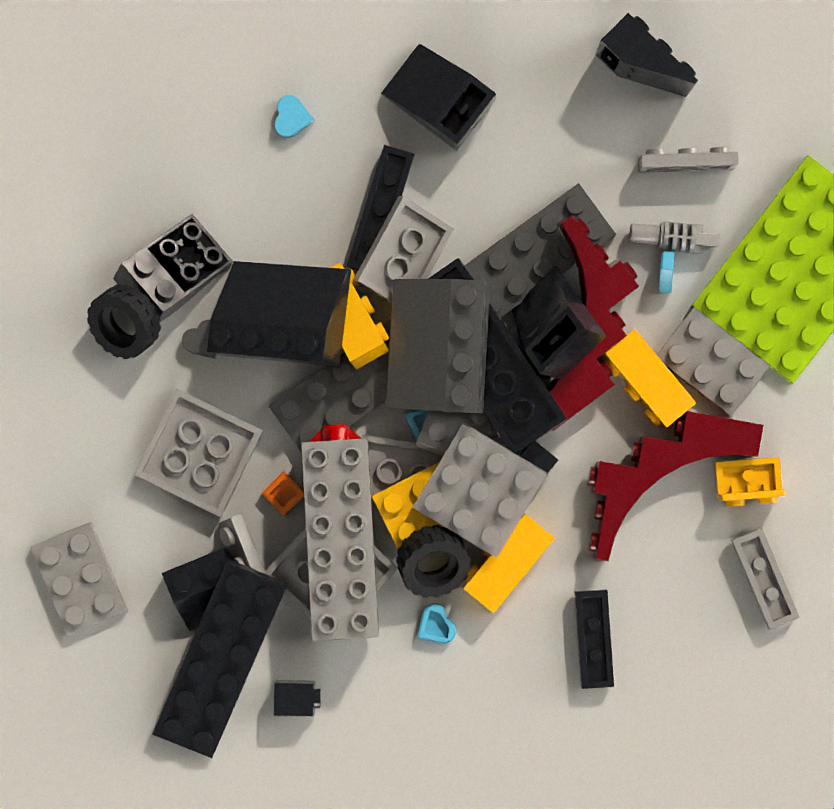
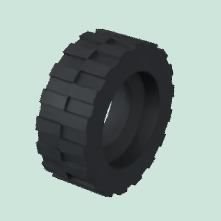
[87,284,161,359]
[396,525,471,598]

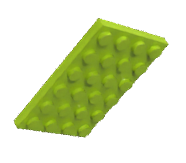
[691,155,834,384]

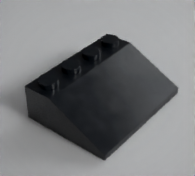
[207,261,351,367]

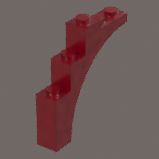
[547,216,639,431]
[587,411,764,561]

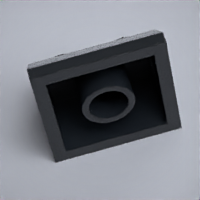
[162,548,231,631]

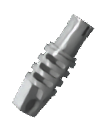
[629,221,720,253]

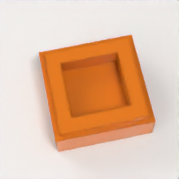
[261,471,304,516]

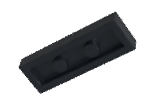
[574,589,614,689]

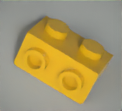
[714,457,786,507]

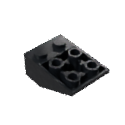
[595,13,698,97]
[381,43,496,151]
[113,214,233,323]
[512,266,606,380]

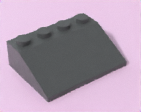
[386,279,490,414]

